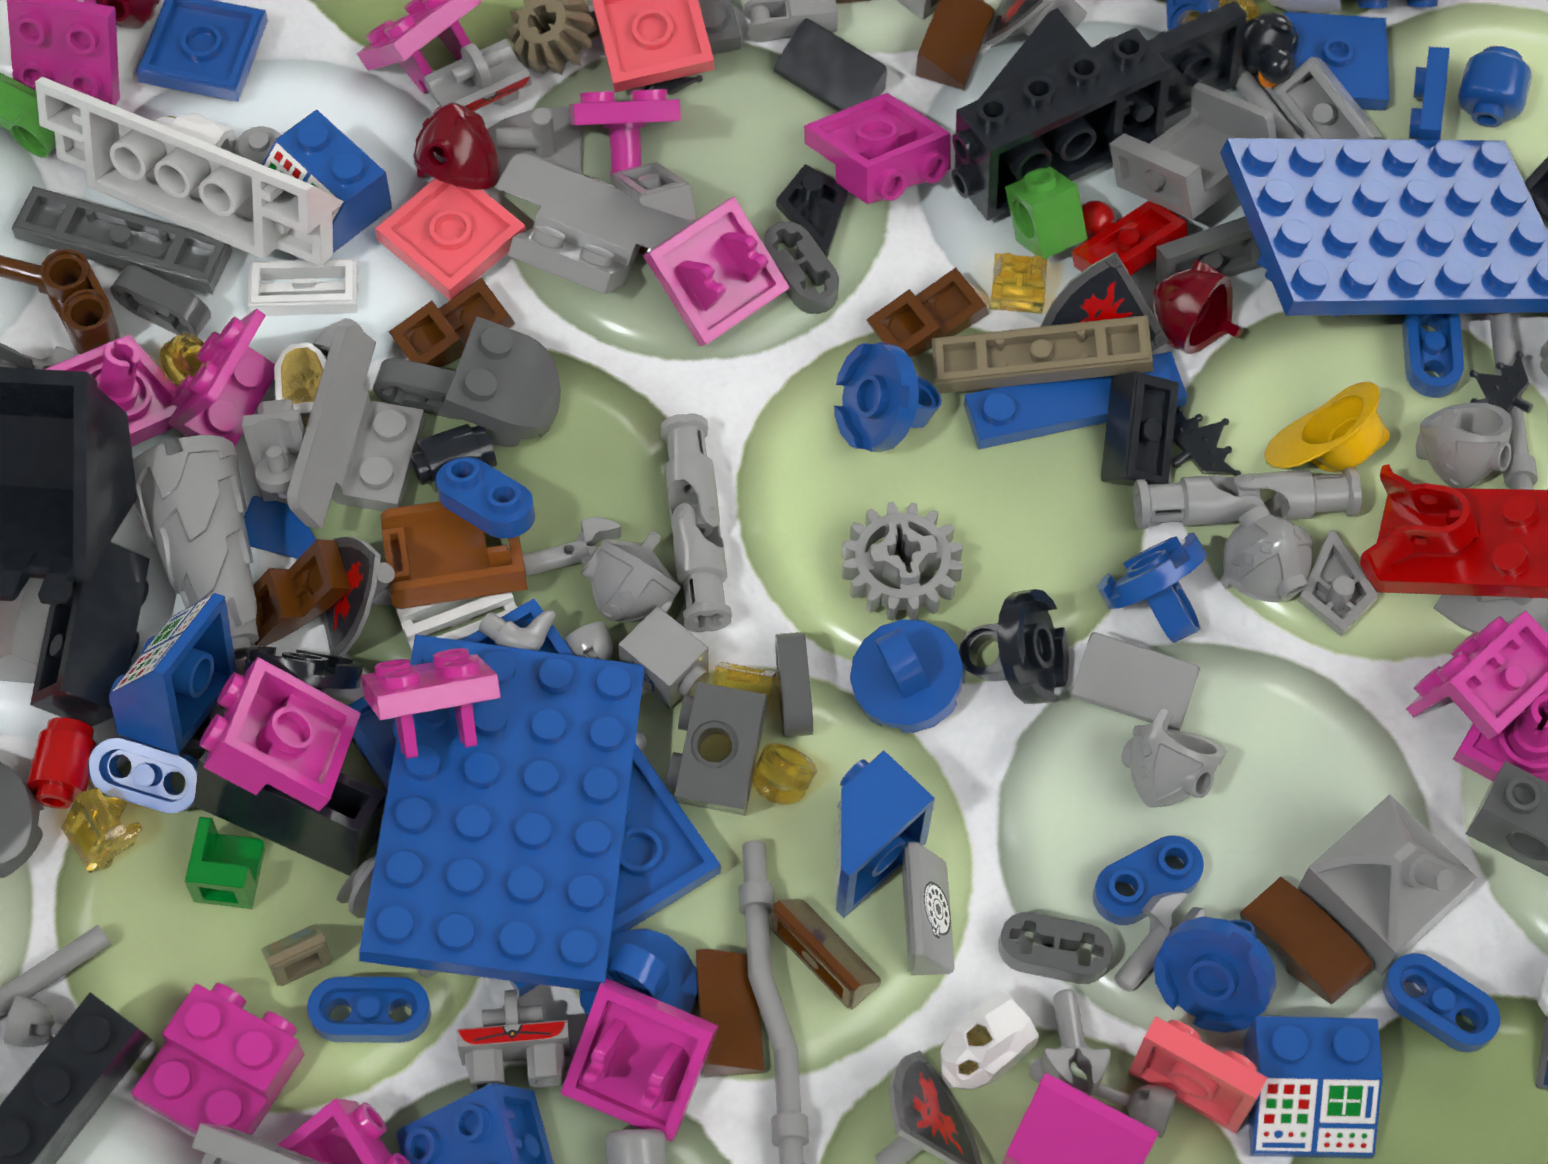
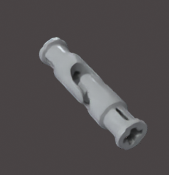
[661,413,732,632]
[1133,467,1362,529]

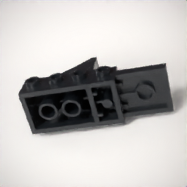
[951,0,1247,221]

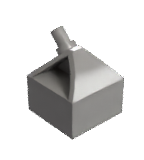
[1297,794,1477,976]

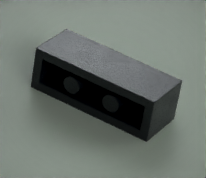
[30,542,150,727]
[194,750,386,876]
[0,992,152,1164]

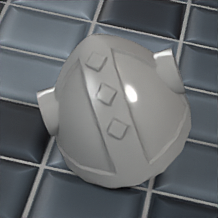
[1416,403,1512,488]
[1220,505,1313,603]
[581,531,681,622]
[1121,708,1227,808]

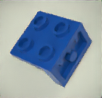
[396,1083,554,1164]

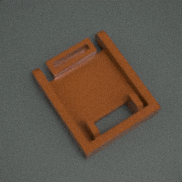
[380,501,528,609]

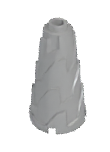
[133,435,259,661]

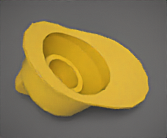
[1264,382,1390,472]

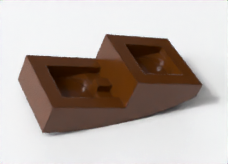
[866,267,989,358]
[389,278,515,367]
[253,539,351,646]
[1240,877,1373,1005]

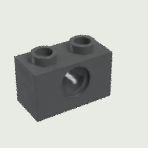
[667,682,768,816]
[1465,761,1548,877]

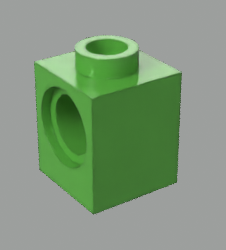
[1005,166,1087,260]

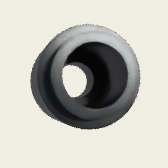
[410,423,497,492]

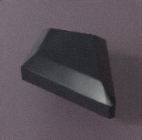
[776,164,848,257]

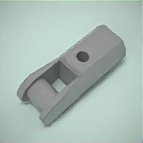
[744,0,838,42]

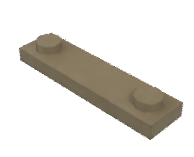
[932,315,1153,394]

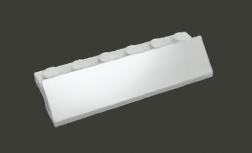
[35,77,344,266]

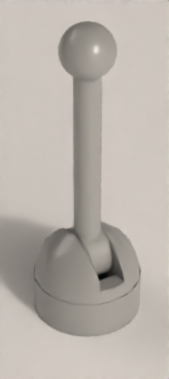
[564,622,647,751]
[4,996,155,1061]
[1029,1058,1177,1138]

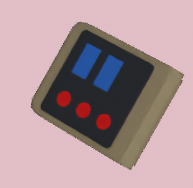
[262,924,333,986]

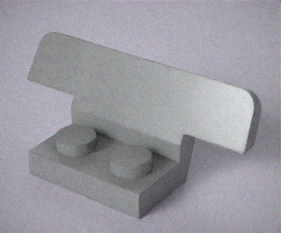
[495,153,693,294]
[287,325,426,529]

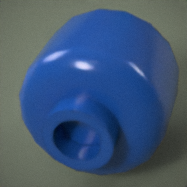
[1458,46,1532,127]

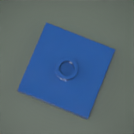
[136,0,268,102]
[1284,12,1390,111]

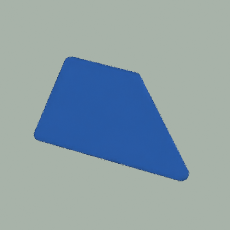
[244,496,316,559]

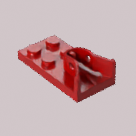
[1360,464,1548,599]

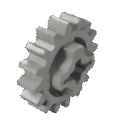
[842,502,963,621]

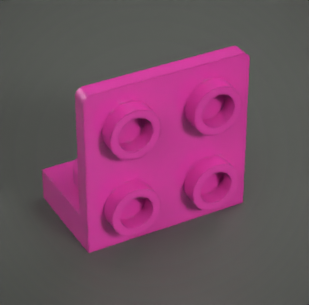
[167,308,275,447]
[1406,611,1548,740]

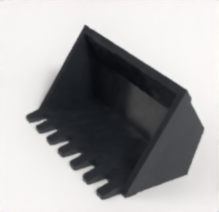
[0,367,137,605]

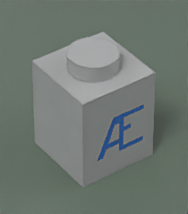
[619,606,709,710]

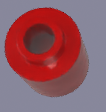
[27,717,97,809]

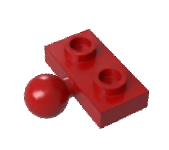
[1072,200,1188,276]

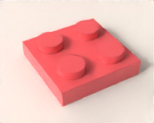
[592,0,715,93]
[375,178,526,300]
[1128,1016,1268,1134]

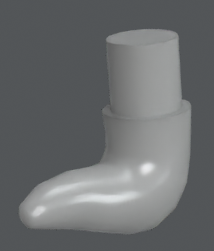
[479,610,556,651]

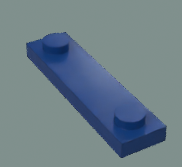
[963,351,1188,450]

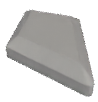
[1298,530,1379,636]

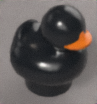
[1241,12,1299,88]

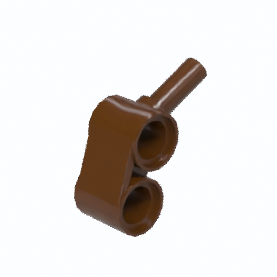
[0,249,121,355]

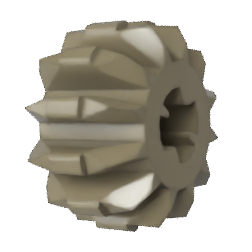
[506,0,597,75]

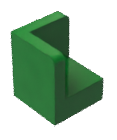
[185,817,265,909]

